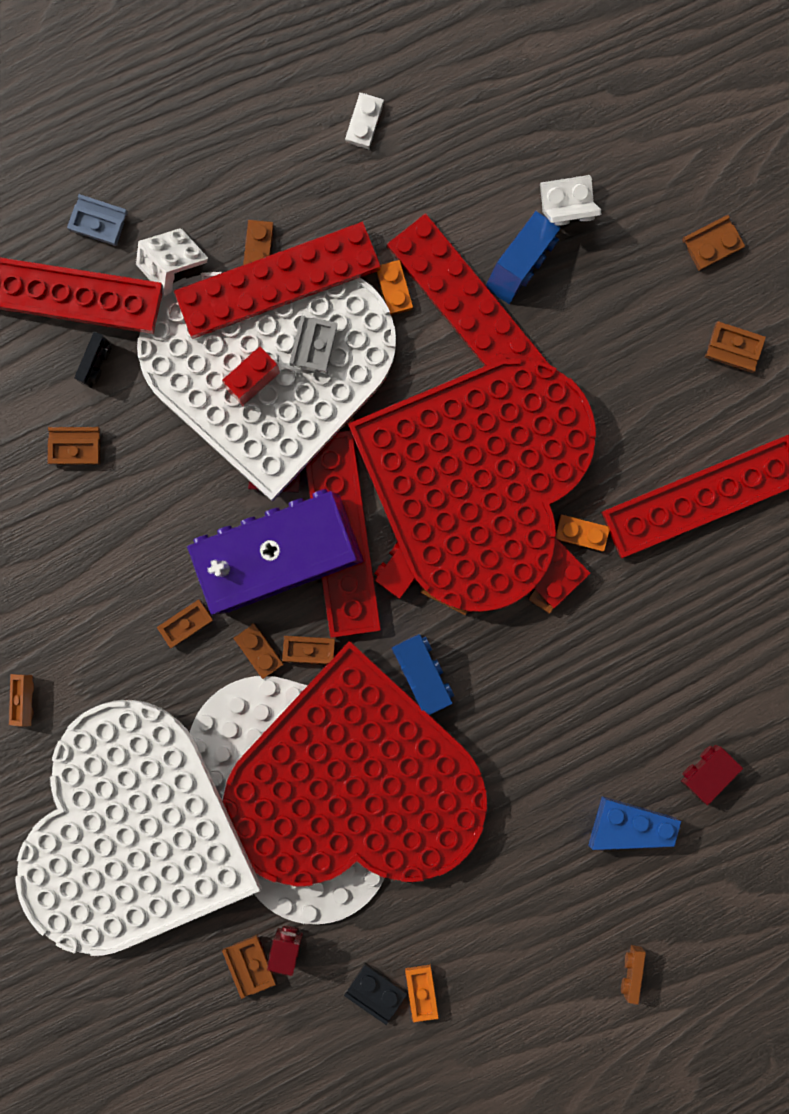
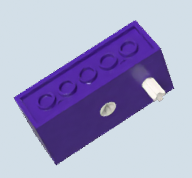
[187,489,364,614]

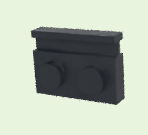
[74,332,111,388]
[344,963,407,1025]

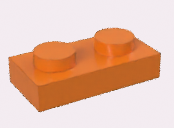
[377,260,413,316]
[556,514,609,552]
[405,964,439,1022]

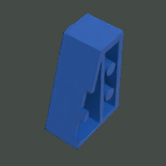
[486,211,560,304]
[391,634,454,715]
[588,796,681,850]

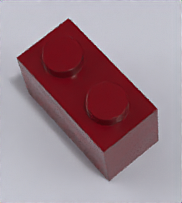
[681,745,743,805]
[267,926,303,976]

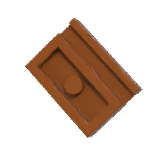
[682,215,745,271]
[705,321,766,373]
[48,427,101,465]
[222,934,277,999]

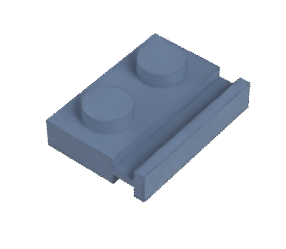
[67,194,128,246]

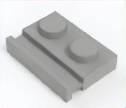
[289,315,338,374]

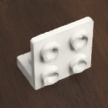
[540,175,601,225]
[136,229,208,295]

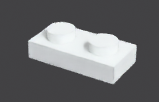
[345,93,384,149]

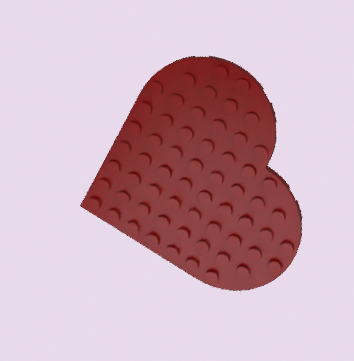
[348,359,596,612]
[222,641,487,886]

